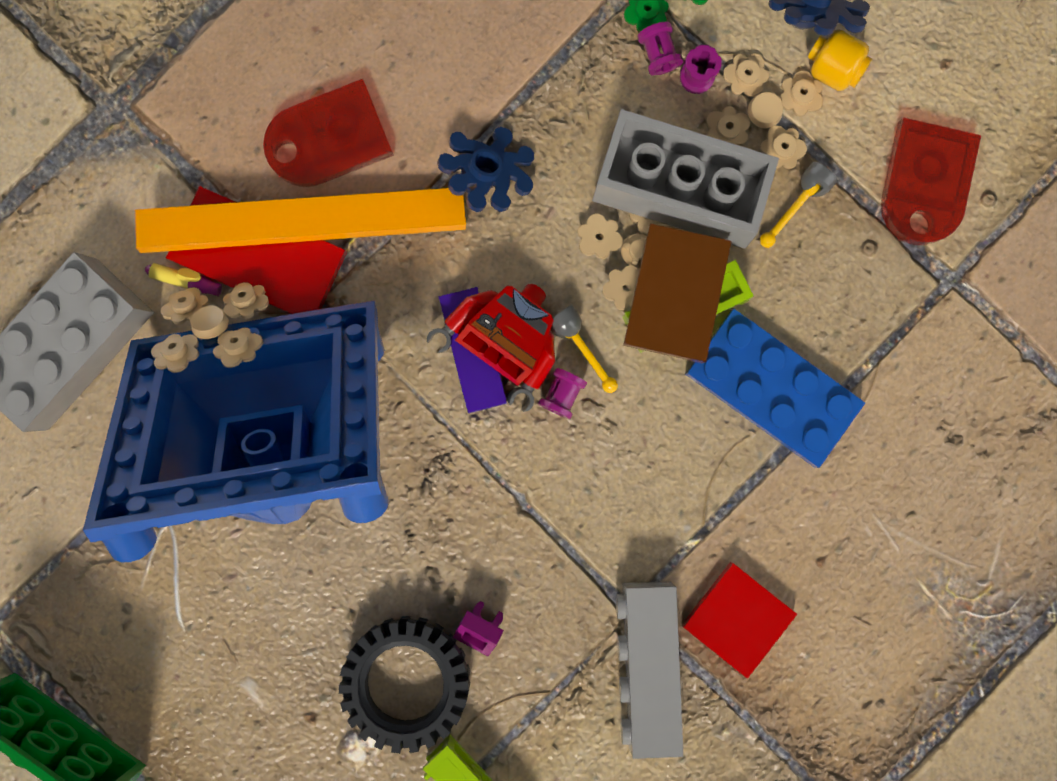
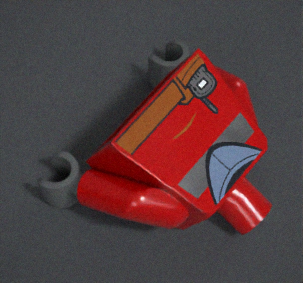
[427,284,555,412]

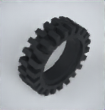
[339,616,470,754]

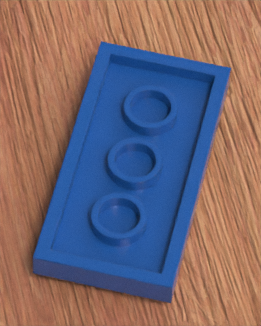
[685,309,865,468]

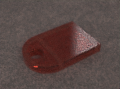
[263,79,394,187]
[881,117,981,245]

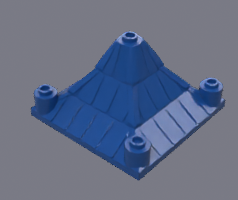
[83,301,389,562]

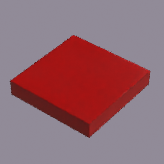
[681,562,798,679]

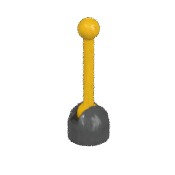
[760,161,838,248]
[551,304,618,393]

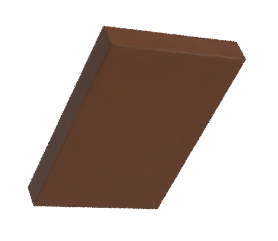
[623,223,732,364]

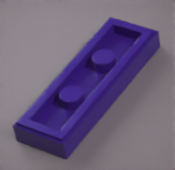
[438,287,507,414]

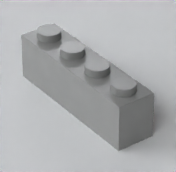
[616,581,683,759]

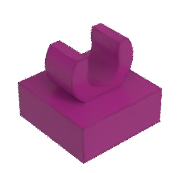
[453,601,504,656]

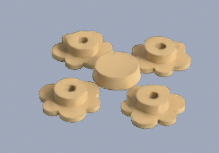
[706,54,823,169]
[577,213,669,310]
[151,283,269,373]

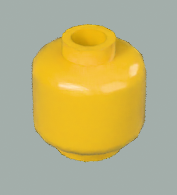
[808,29,872,91]

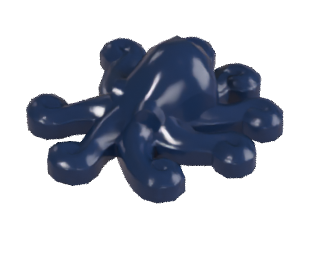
[768,0,870,36]
[437,127,534,212]

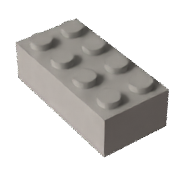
[592,109,779,249]
[0,252,155,432]

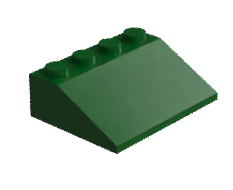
[0,673,147,781]

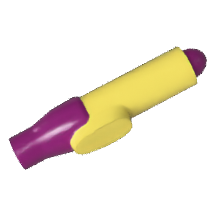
[145,263,222,297]

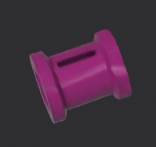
[637,21,684,76]
[680,45,722,94]
[538,368,587,420]

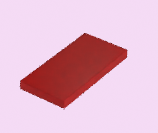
[166,186,347,314]

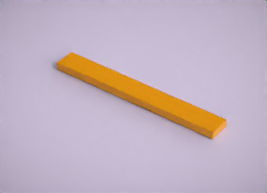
[135,188,466,253]

